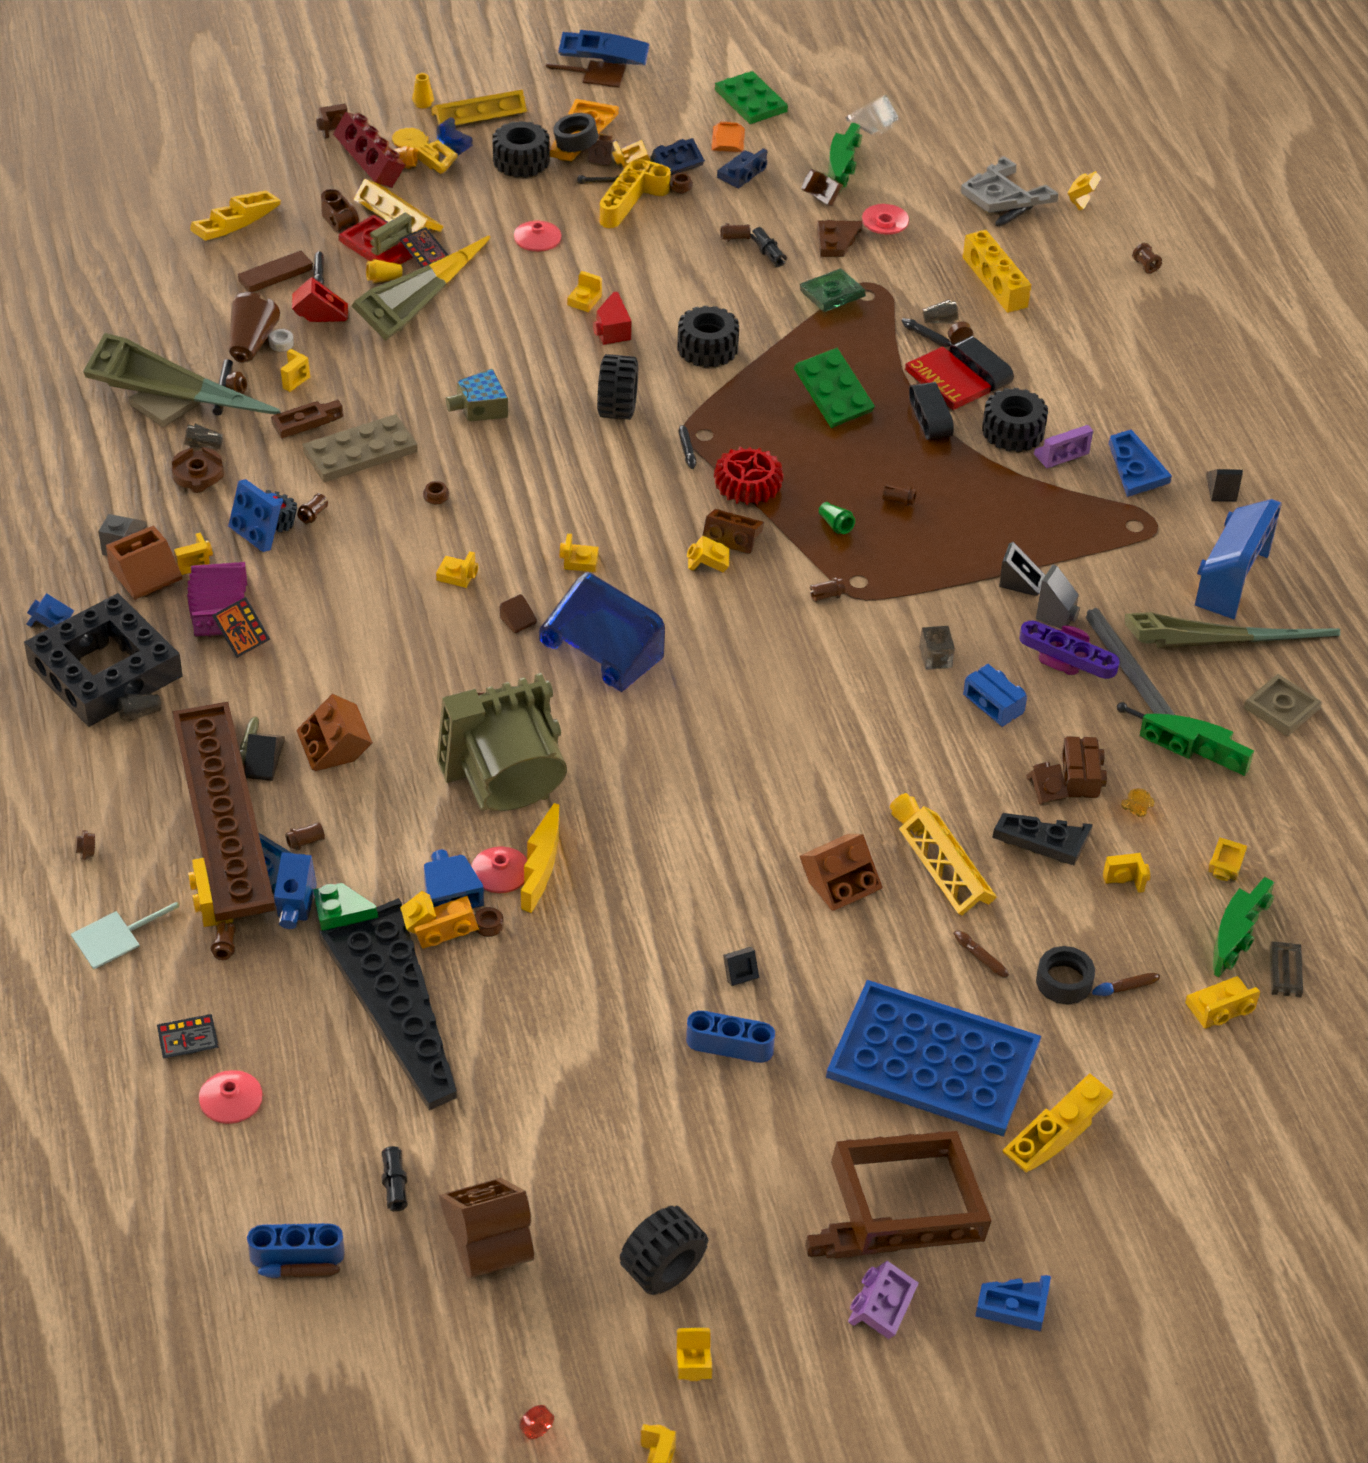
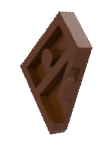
[817,220,863,257]

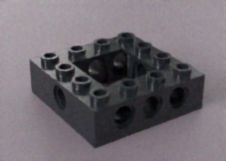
[24,593,183,727]

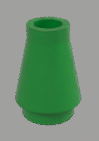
[818,502,855,534]

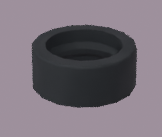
[553,113,599,152]
[1036,946,1095,1005]

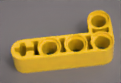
[599,159,671,228]

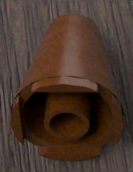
[229,292,280,363]

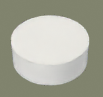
[268,329,294,352]

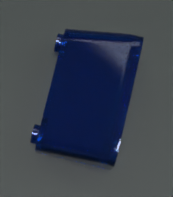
[539,572,665,692]

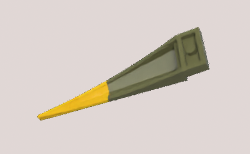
[351,236,490,341]

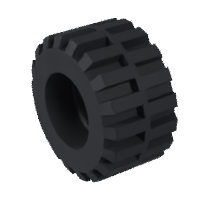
[492,121,550,178]
[677,305,740,368]
[597,354,639,420]
[982,388,1048,452]
[619,1205,709,1295]

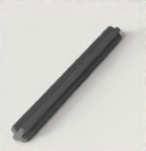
[1086,608,1175,715]

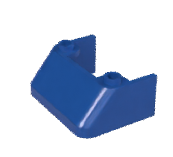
[1195,499,1282,620]

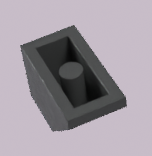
[98,514,147,556]
[1036,565,1080,629]

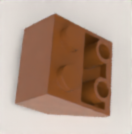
[106,525,183,600]
[296,694,373,771]
[799,834,883,911]

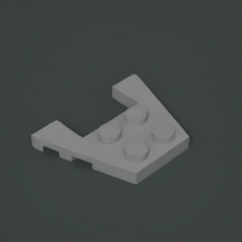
[961,156,1058,213]

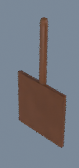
[545,60,627,88]

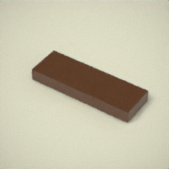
[238,250,313,292]

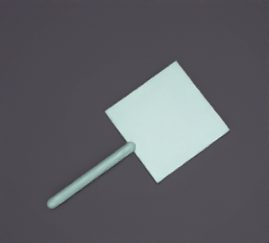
[71,902,180,969]

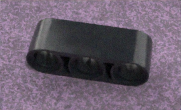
[949,336,1014,392]
[909,382,954,440]

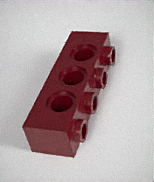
[333,112,406,188]

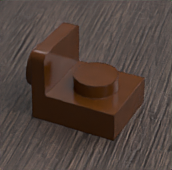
[316,103,348,139]

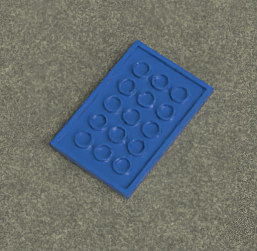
[826,980,1041,1137]

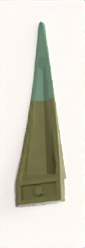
[83,333,281,415]
[1125,612,1341,648]

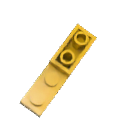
[1003,1073,1113,1173]

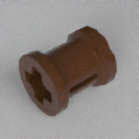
[1132,243,1162,274]

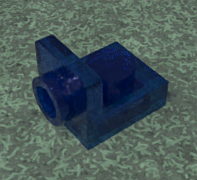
[436,117,473,156]

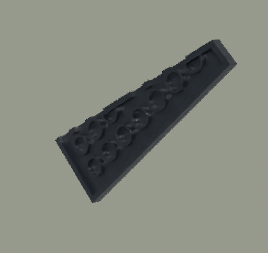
[319,898,457,1111]

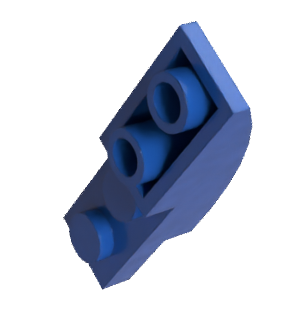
[558,30,649,66]

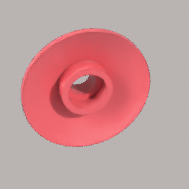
[862,204,909,235]
[514,220,561,252]
[472,846,528,893]
[199,1070,263,1124]

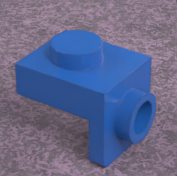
[26,593,75,628]

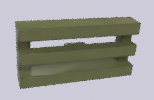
[370,212,412,256]

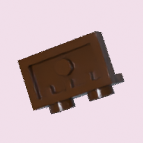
[702,509,764,554]

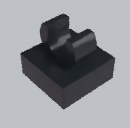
[723,947,760,986]

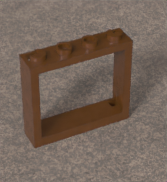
[831,1131,992,1254]

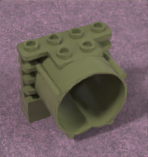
[437,673,567,811]

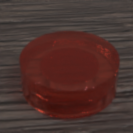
[519,1405,554,1440]

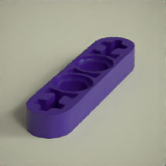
[1019,621,1119,679]

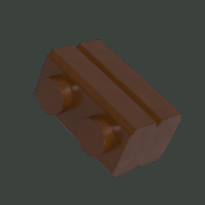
[1062,736,1107,798]

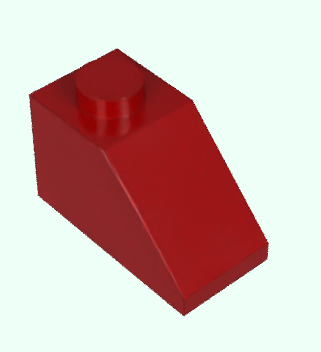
[292,277,348,322]
[593,291,632,345]

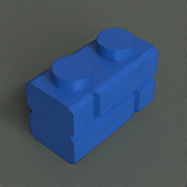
[963,664,1027,727]

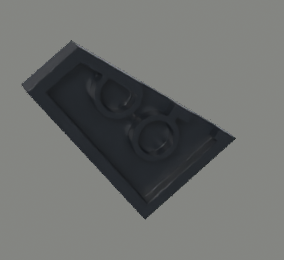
[992,813,1093,866]

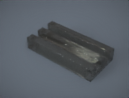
[1270,941,1303,998]

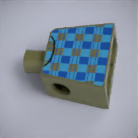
[445,369,508,422]

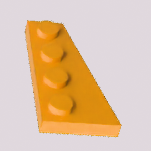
[550,99,619,161]

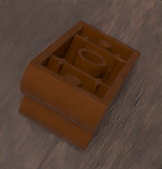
[439,1178,534,1279]

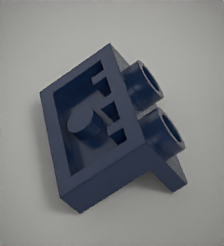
[650,138,705,176]
[717,148,768,189]

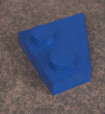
[975,1275,1051,1332]

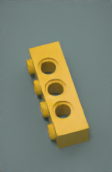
[963,230,1032,313]

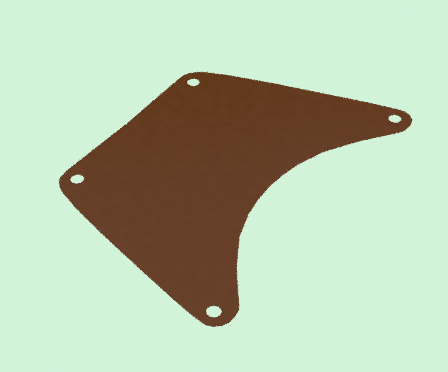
[684,282,1158,600]

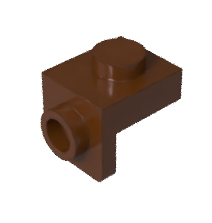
[588,134,618,165]
[801,169,843,206]
[1026,762,1069,804]

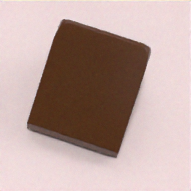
[500,594,537,633]

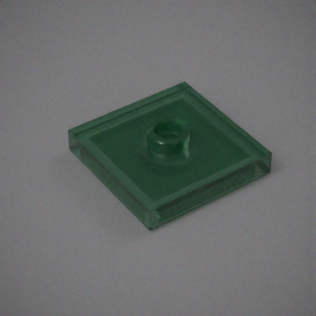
[800,268,866,312]

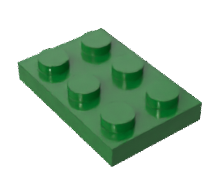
[715,71,788,124]
[794,347,875,428]

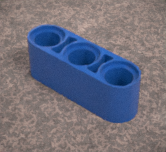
[686,1010,775,1063]
[247,1223,345,1267]

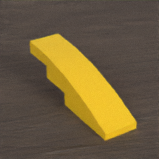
[190,190,281,241]
[521,803,559,913]

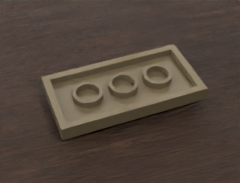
[303,414,418,482]

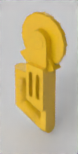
[392,128,458,174]

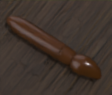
[953,930,1009,978]

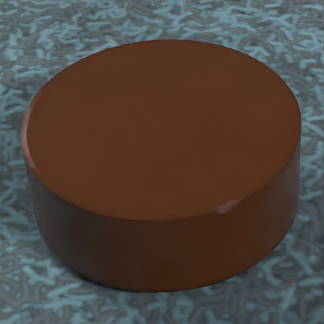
[948,321,973,344]
[474,907,504,937]

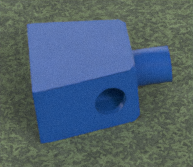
[424,849,484,909]
[274,852,317,929]

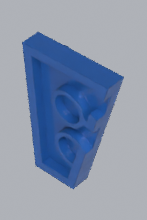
[1109,429,1172,497]

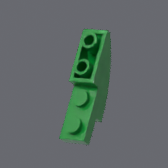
[828,123,862,195]
[1139,714,1254,776]
[1213,877,1275,978]

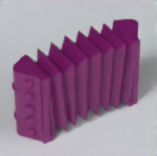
[187,562,248,637]

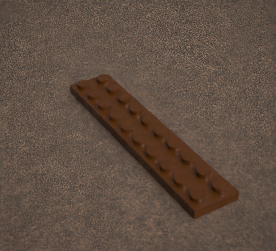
[172,702,276,922]

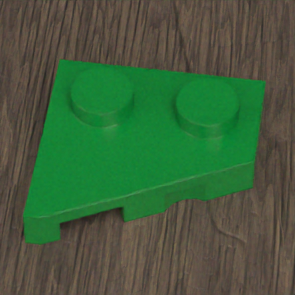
[313,883,378,930]

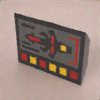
[156,1014,219,1059]

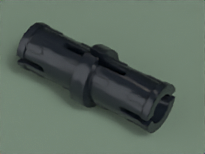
[750,227,787,267]
[381,1146,408,1212]

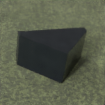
[1206,469,1243,502]
[999,542,1045,596]
[244,733,285,781]

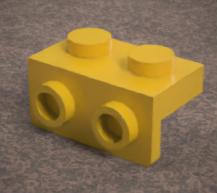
[188,858,233,927]

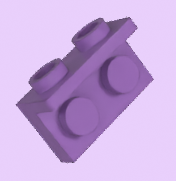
[1034,425,1093,468]
[848,1261,918,1339]

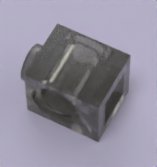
[919,626,955,670]

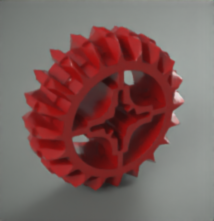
[714,446,784,505]

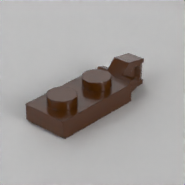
[271,400,344,439]
[805,1217,898,1259]

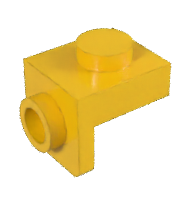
[612,140,650,169]
[1067,171,1101,211]
[687,536,729,573]
[1208,837,1247,881]
[676,1328,712,1381]

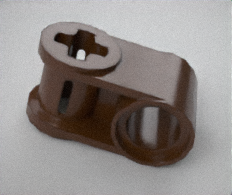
[321,189,359,232]

